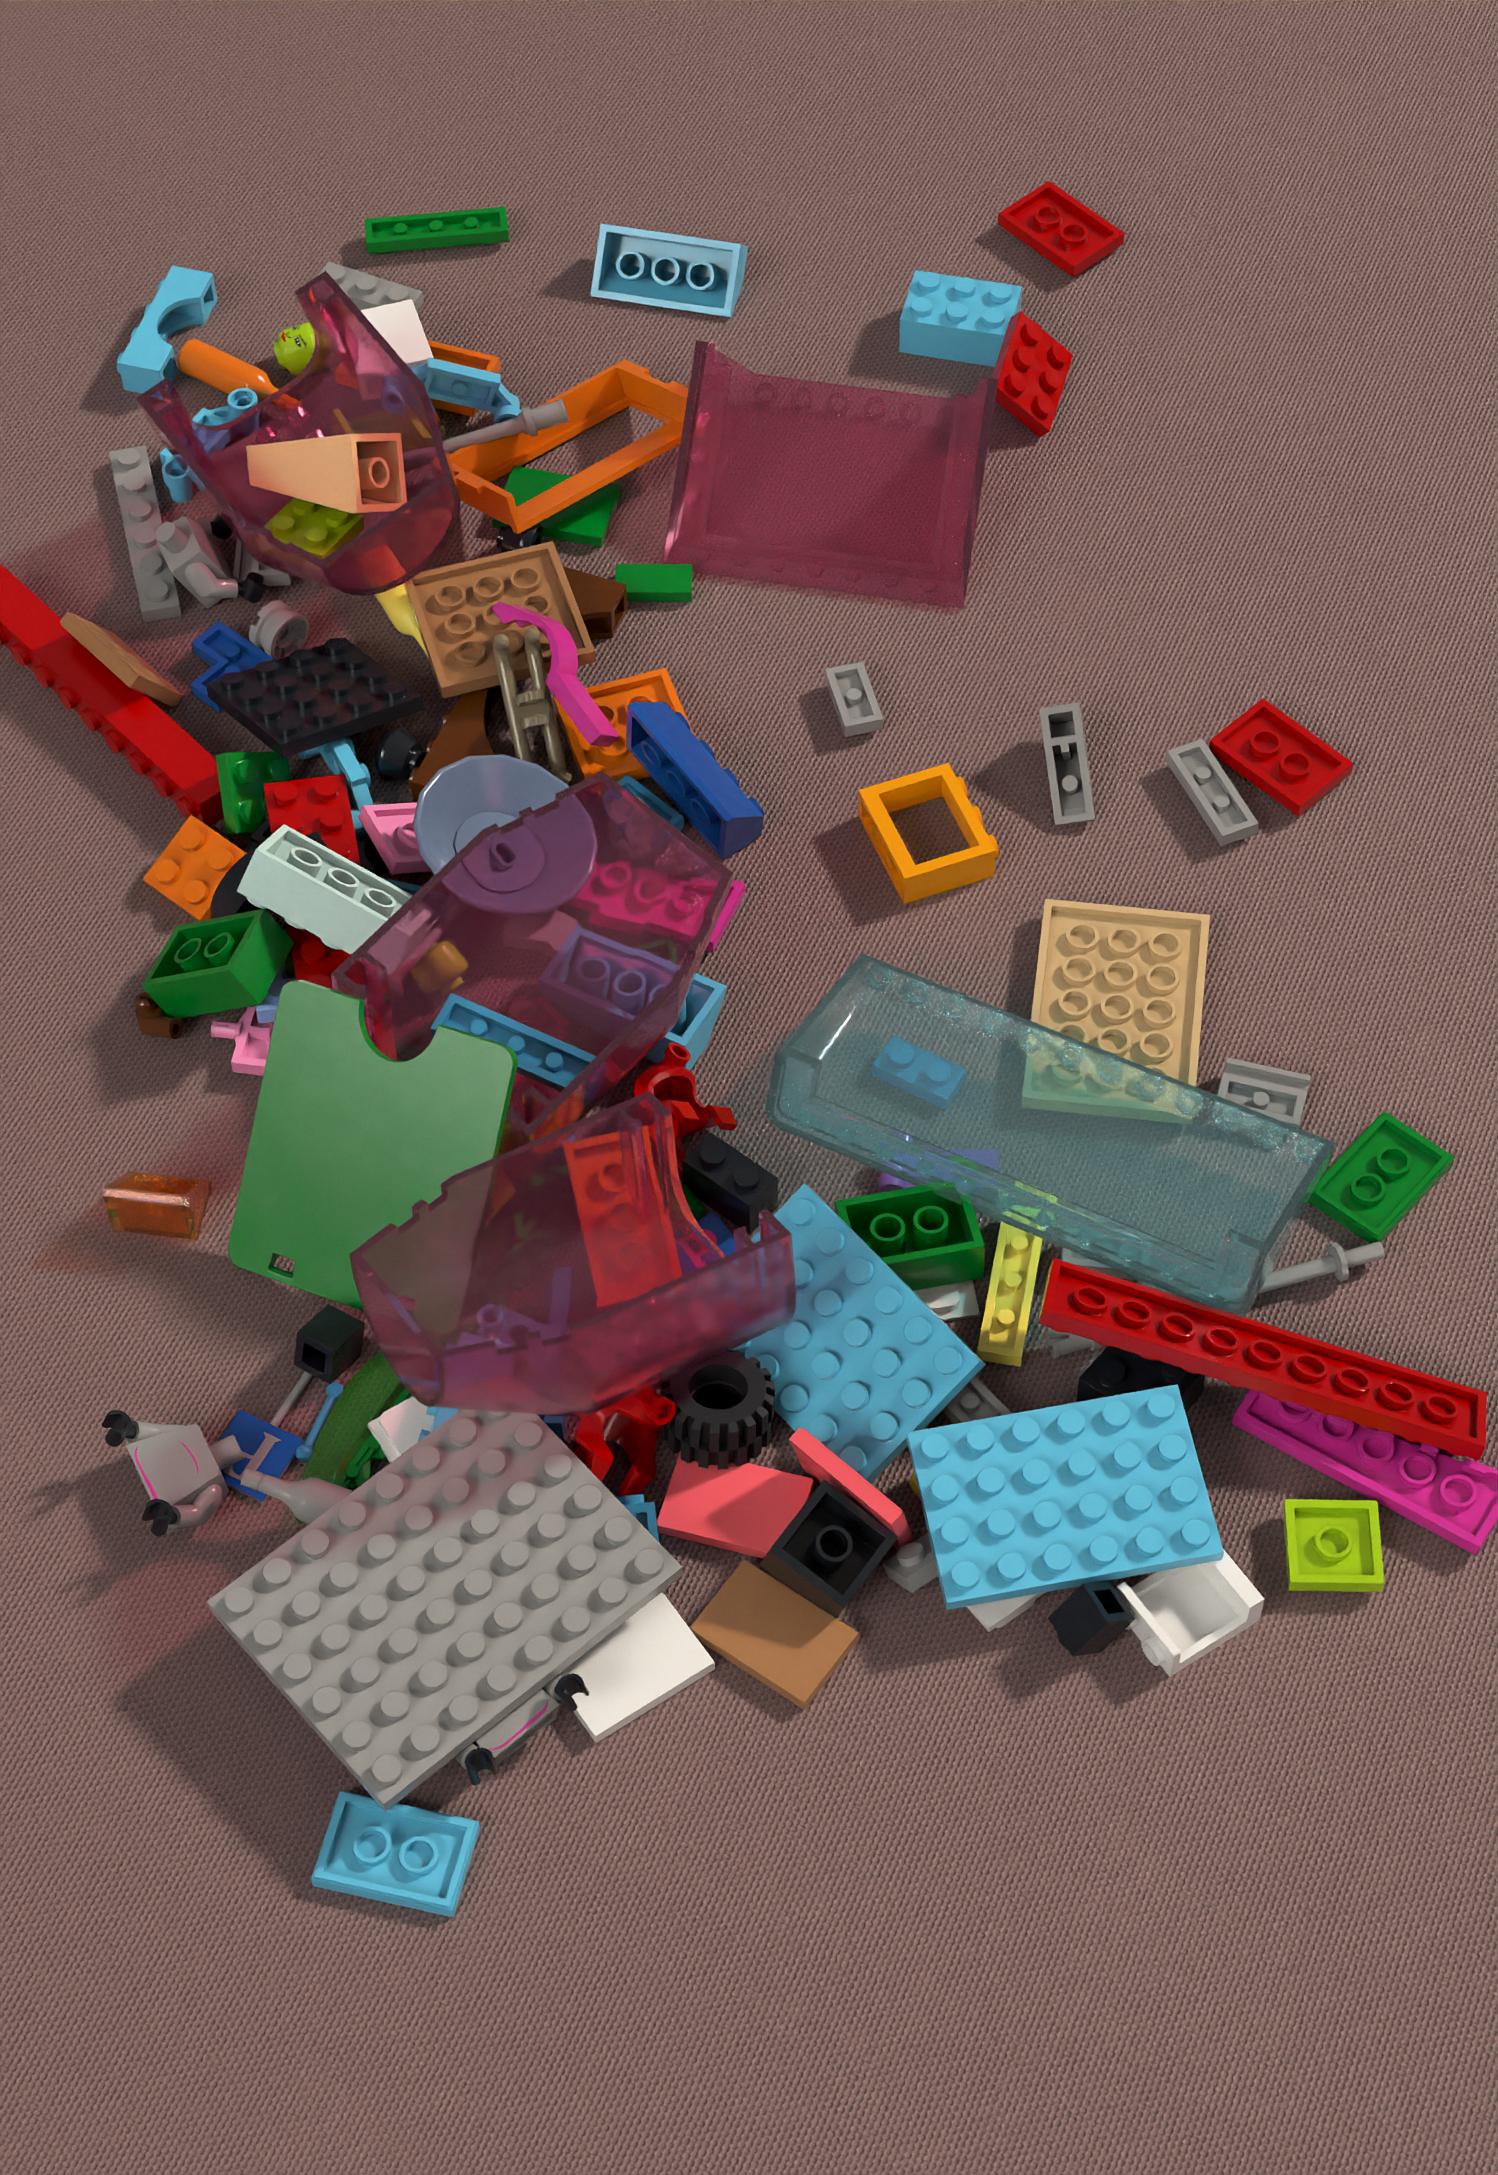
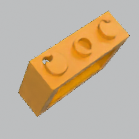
[858,763,999,904]

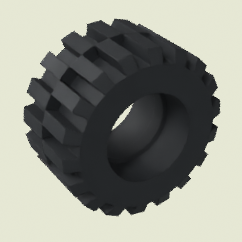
[661,1347,775,1469]

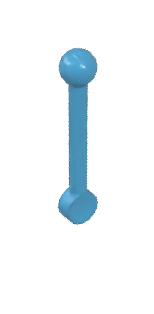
[295,1382,344,1462]

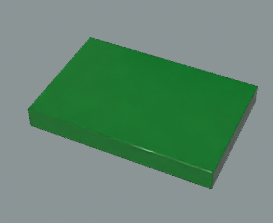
[492,466,622,547]
[1305,1111,1455,1244]

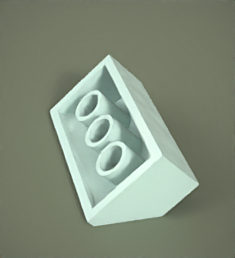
[237,824,429,970]

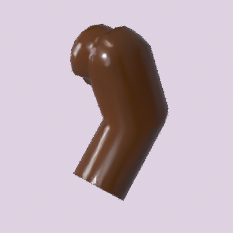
[134,992,183,1039]

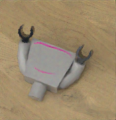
[155,509,267,609]
[101,1410,245,1536]
[454,1674,590,1786]

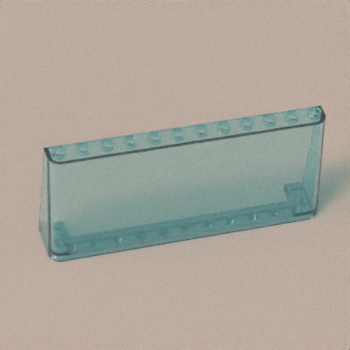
[766,953,1335,1316]

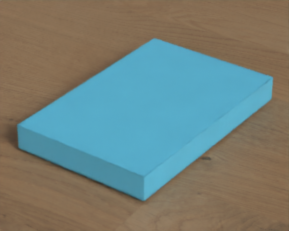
[311,1791,480,1918]

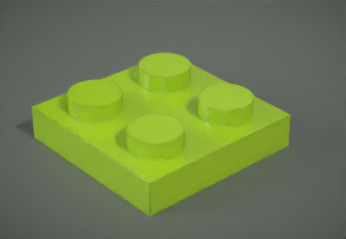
[257,497,364,569]
[1283,1499,1385,1592]

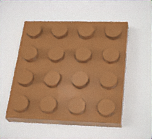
[403,541,596,698]

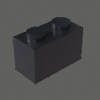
[682,1132,778,1235]

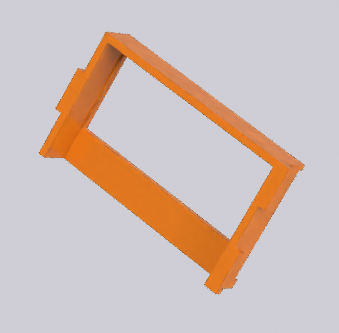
[437,359,702,534]

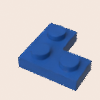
[190,621,274,714]

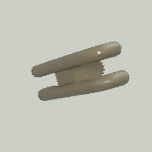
[493,627,572,784]

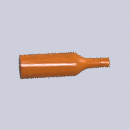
[178,338,303,414]

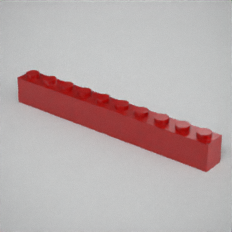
[0,564,224,825]

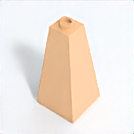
[246,433,408,513]

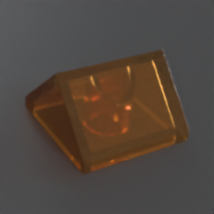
[103,1171,212,1240]

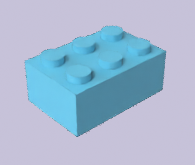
[899,270,1022,367]

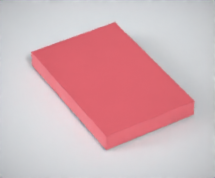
[789,1428,914,1550]
[657,1451,814,1559]

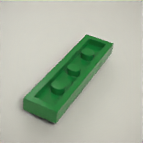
[364,207,509,254]

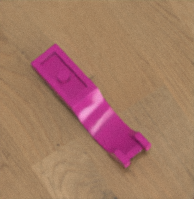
[492,601,620,747]

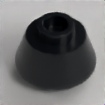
[497,523,543,553]
[375,728,426,780]

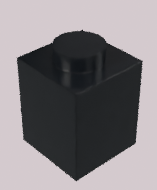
[294,1304,365,1384]
[1048,1581,1135,1657]

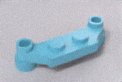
[385,357,522,425]
[160,388,259,503]
[298,736,379,840]

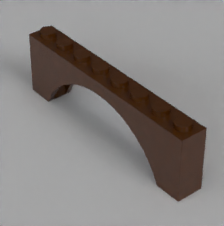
[409,566,628,802]

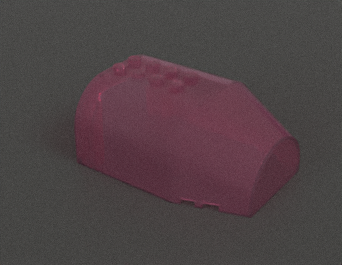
[136,271,460,596]
[331,771,733,1177]
[349,1091,796,1418]

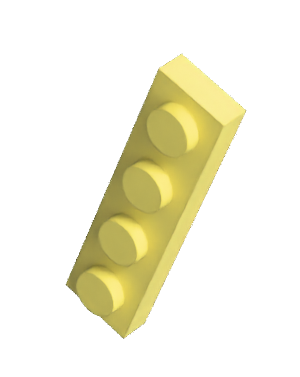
[977,1203,1048,1367]

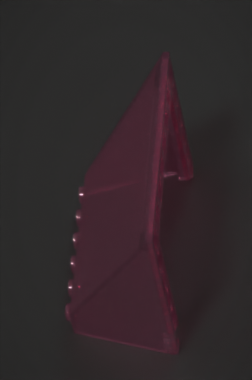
[662,341,999,609]

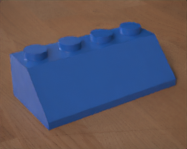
[626,702,764,861]

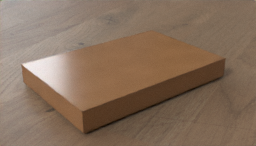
[60,611,184,707]
[689,1559,859,1710]

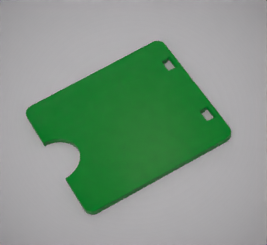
[228,980,518,1338]

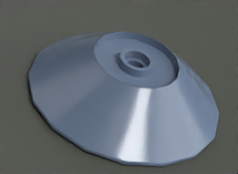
[413,754,597,916]

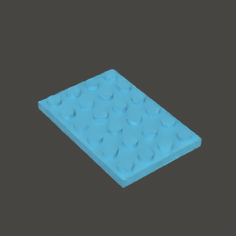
[682,1183,986,1484]
[907,1384,1224,1610]

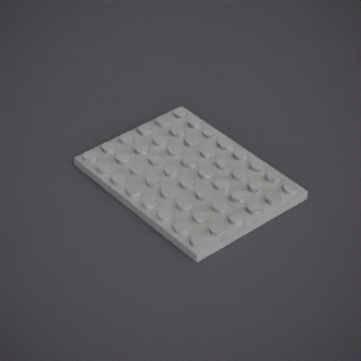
[206,1379,683,1812]

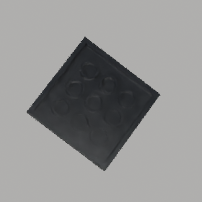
[206,637,424,759]

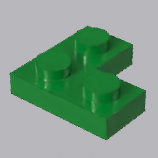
[216,752,291,835]

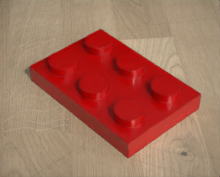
[998,181,1125,278]
[986,311,1073,437]
[1209,698,1353,817]

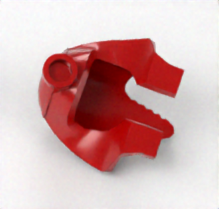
[631,1043,738,1178]
[571,1378,676,1496]

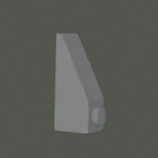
[1039,702,1096,827]

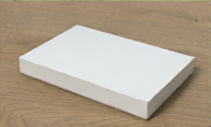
[559,1592,715,1743]

